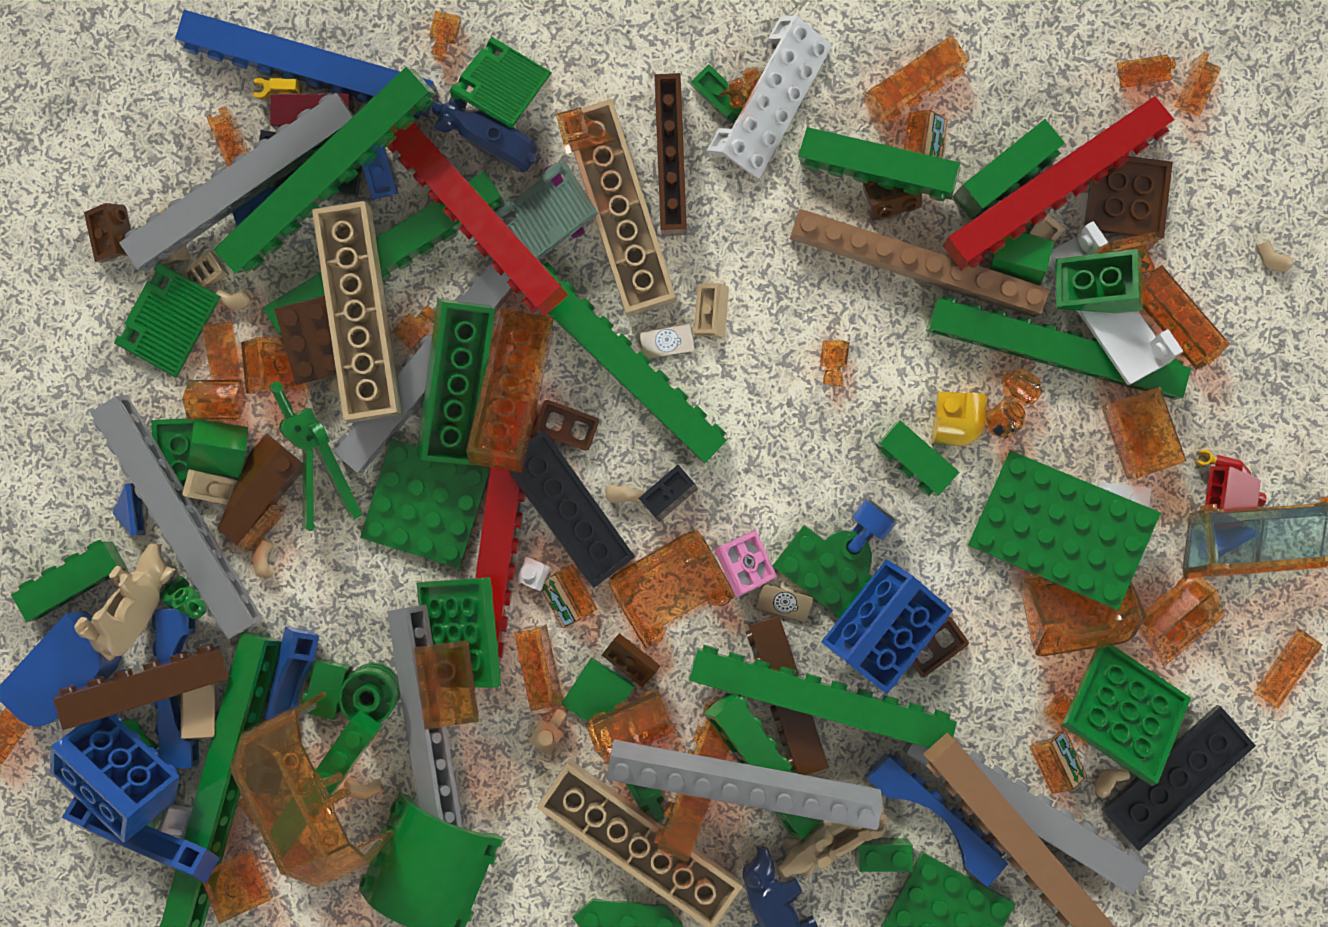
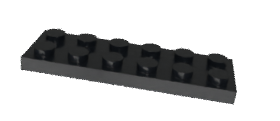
[500,430,635,588]
[1101,705,1256,851]

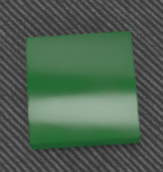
[561,657,635,733]

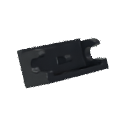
[638,465,698,522]

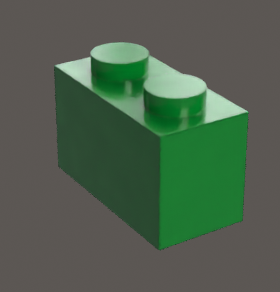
[301,659,351,720]
[855,838,913,872]

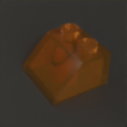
[241,337,308,394]
[202,847,273,924]

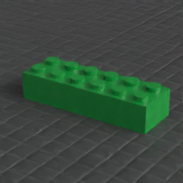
[417,298,495,465]

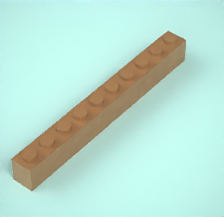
[789,209,1050,318]
[923,733,1115,927]

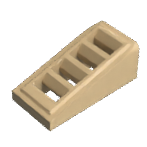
[180,250,229,289]

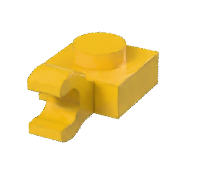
[253,78,302,100]

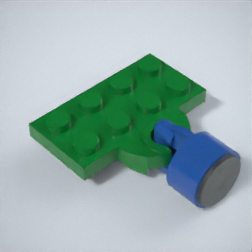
[772,499,897,617]

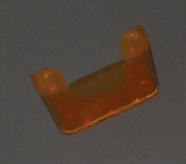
[609,530,735,649]
[1020,574,1147,657]

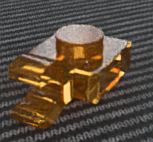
[429,11,462,62]
[391,305,435,350]
[820,340,850,387]

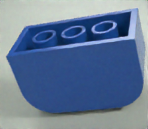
[0,611,121,726]

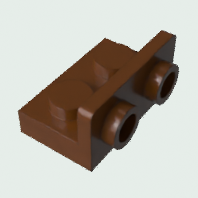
[863,180,922,221]
[84,203,131,263]
[602,633,660,688]

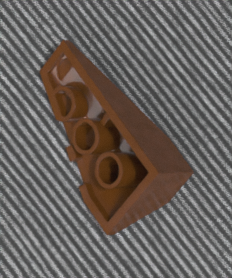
[217,433,303,546]

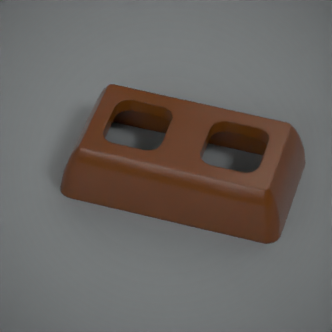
[534,400,599,451]
[912,617,969,677]

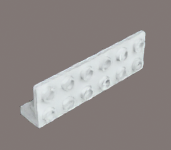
[707,15,832,178]
[1048,221,1183,385]

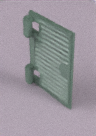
[494,162,599,260]

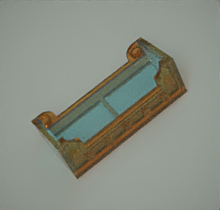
[1182,497,1328,579]

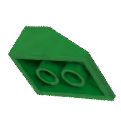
[1056,249,1143,313]

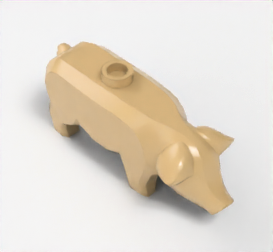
[74,543,176,661]
[777,803,888,879]

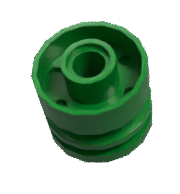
[338,662,400,723]

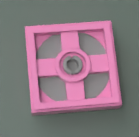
[714,530,777,597]

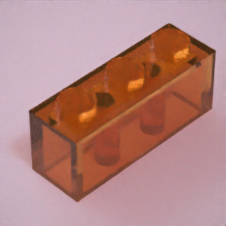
[514,624,563,711]

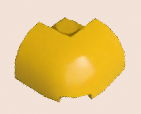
[931,391,988,446]

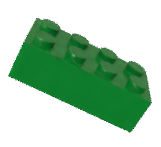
[953,119,1065,219]

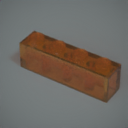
[863,35,970,124]
[1142,265,1230,370]

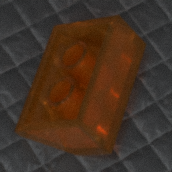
[1101,387,1187,479]
[1133,571,1225,665]
[414,640,479,730]
[585,690,678,762]

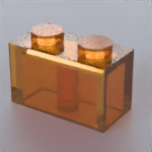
[182,379,246,420]

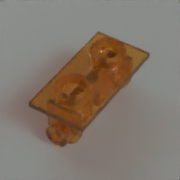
[1116,54,1176,88]
[720,67,765,108]

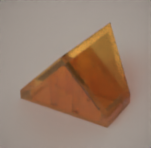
[556,107,617,154]

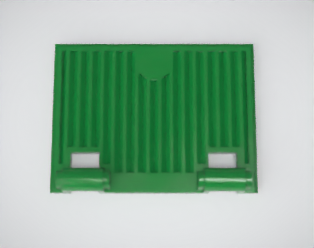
[449,36,552,129]
[114,262,221,378]

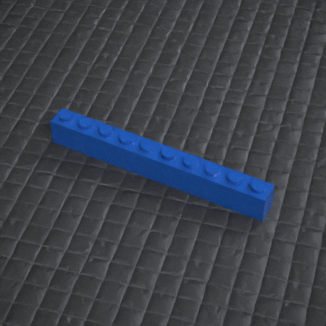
[175,10,437,118]

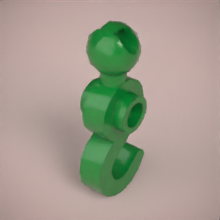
[161,576,207,620]

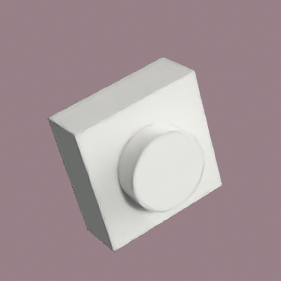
[516,556,550,591]
[158,805,193,836]

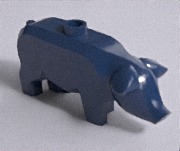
[432,98,541,172]
[742,845,818,927]

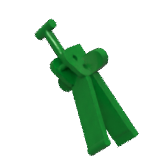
[268,381,362,531]

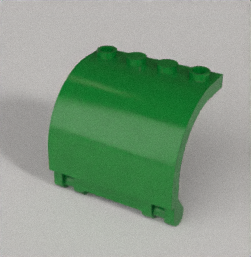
[359,793,504,927]

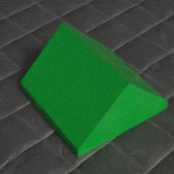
[990,233,1054,286]
[186,418,248,478]

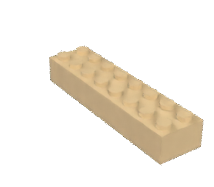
[562,99,676,317]
[312,201,403,423]
[537,759,742,927]

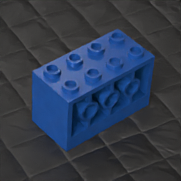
[821,559,953,694]
[50,714,179,843]

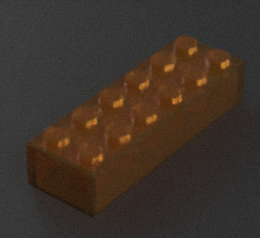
[466,309,554,473]

